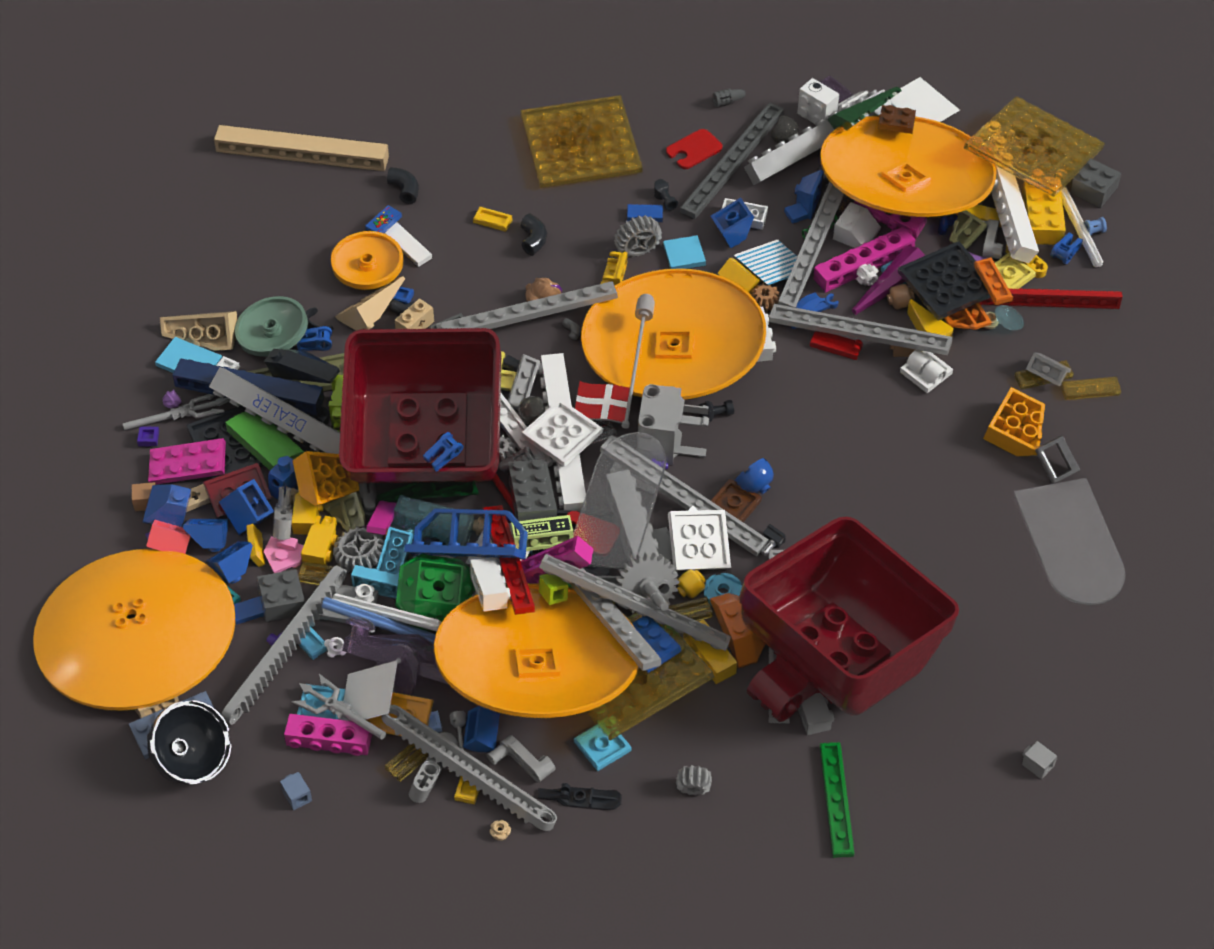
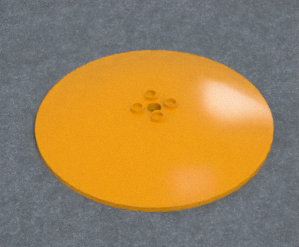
[820,115,996,217]
[581,269,766,400]
[33,549,236,710]
[434,584,639,718]

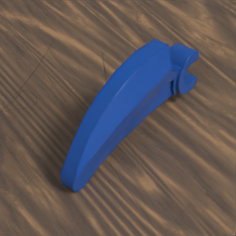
[791,292,839,329]

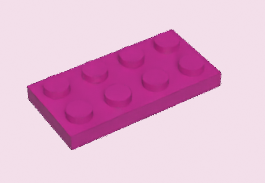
[148,438,226,484]

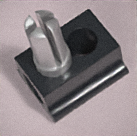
[761,524,786,556]

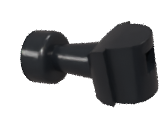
[654,179,678,211]
[698,400,734,422]

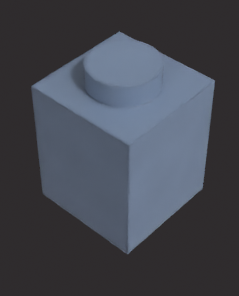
[280,772,312,811]

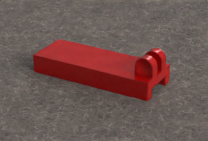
[810,331,863,360]

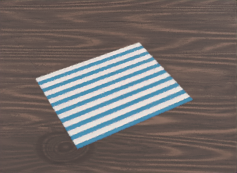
[734,240,798,285]

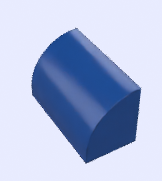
[463,705,500,752]

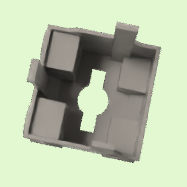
[637,384,709,465]

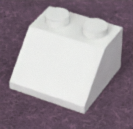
[833,202,881,248]

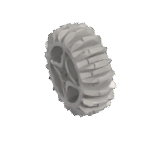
[614,215,662,258]
[333,525,385,573]

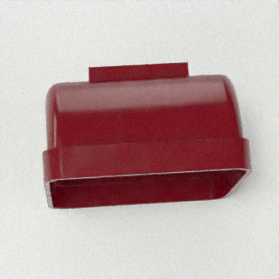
[339,328,502,483]
[739,517,959,722]

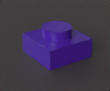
[137,427,159,446]

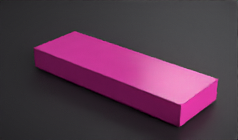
[366,501,399,535]

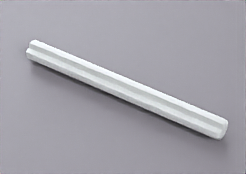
[1061,187,1103,268]
[332,593,442,631]

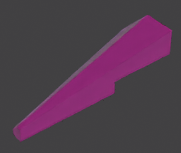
[852,246,926,315]

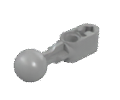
[409,732,458,803]

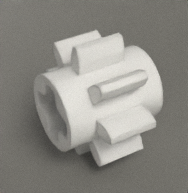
[856,264,879,286]

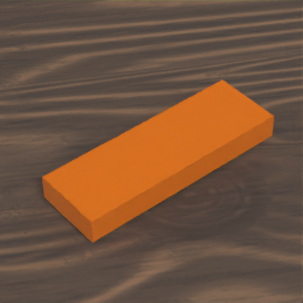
[974,258,1013,305]

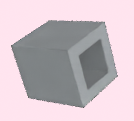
[1022,741,1057,780]

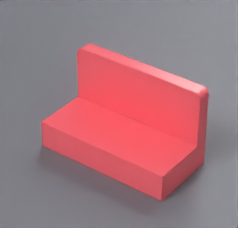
[147,520,191,554]

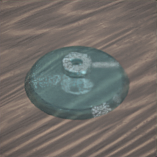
[995,305,1024,330]

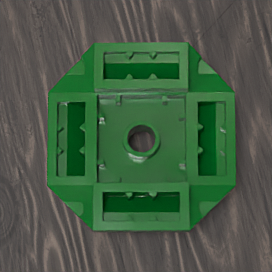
[395,554,477,633]

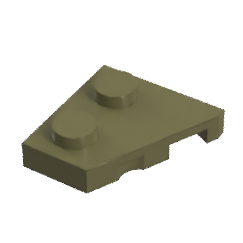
[949,210,987,249]
[323,492,367,532]

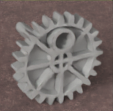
[615,552,679,616]

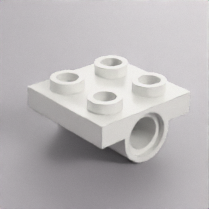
[900,350,953,393]

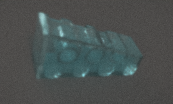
[394,495,474,557]

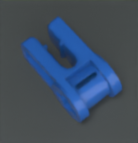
[1050,233,1083,264]
[297,326,332,351]
[423,432,464,472]

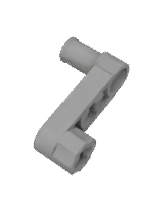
[982,219,1003,259]
[273,486,292,540]
[487,735,556,782]

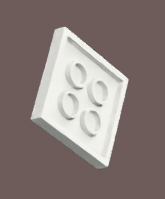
[522,399,603,467]
[668,510,731,571]

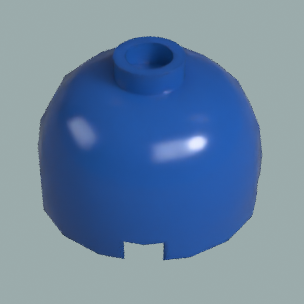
[735,458,774,494]

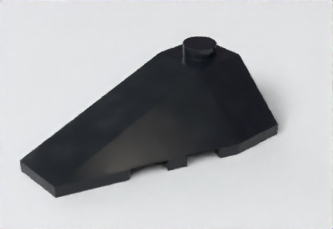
[264,349,340,384]

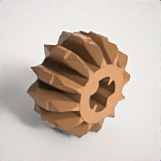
[750,283,780,314]

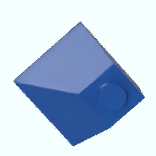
[795,170,824,219]
[711,198,754,248]
[143,484,191,527]
[183,519,229,552]
[206,541,253,584]

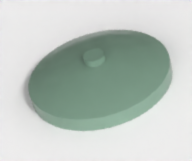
[235,296,308,357]

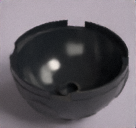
[147,700,231,785]

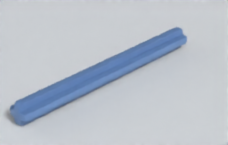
[322,597,436,646]

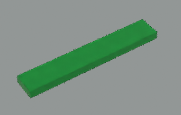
[819,742,854,858]

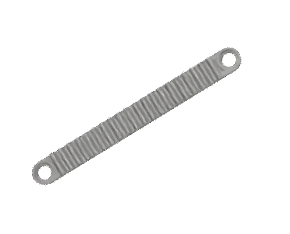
[221,565,347,725]
[382,705,557,831]

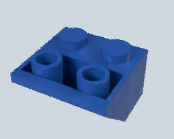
[219,479,274,535]

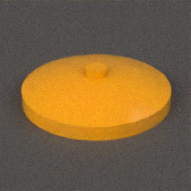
[331,231,403,290]

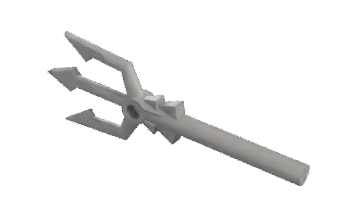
[123,394,230,430]
[292,674,386,739]

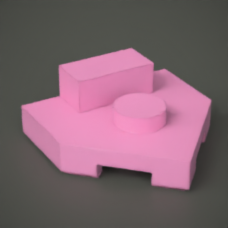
[263,536,304,573]

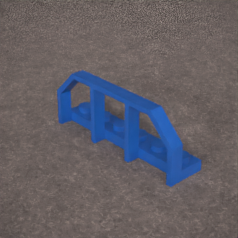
[404,509,528,560]

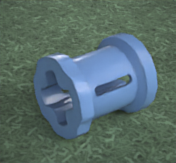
[1085,217,1107,235]

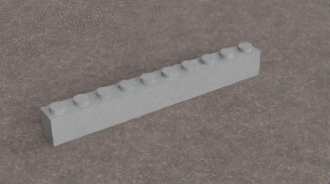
[744,89,893,185]

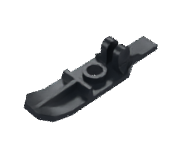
[537,783,622,810]

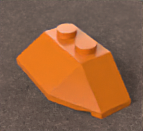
[944,303,992,330]
[710,593,765,668]

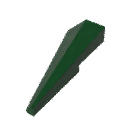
[827,86,902,131]
[377,482,479,502]

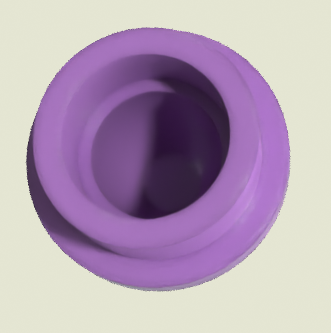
[163,390,182,409]

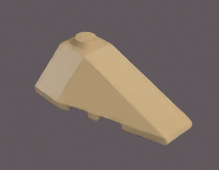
[335,276,405,330]
[160,311,237,351]

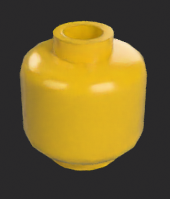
[677,569,706,599]

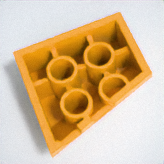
[983,387,1045,456]
[292,451,360,506]

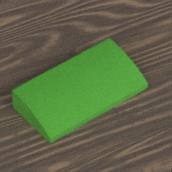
[225,411,304,470]

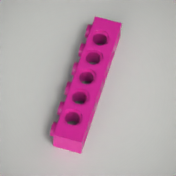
[813,226,916,293]

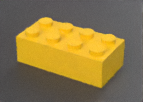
[1022,178,1066,245]

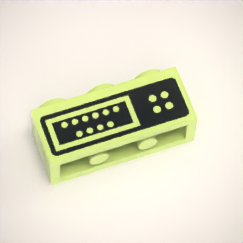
[511,515,573,551]

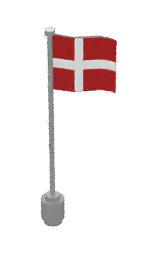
[575,294,655,428]

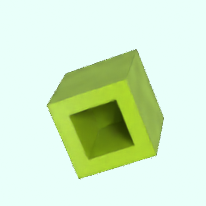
[539,574,568,605]

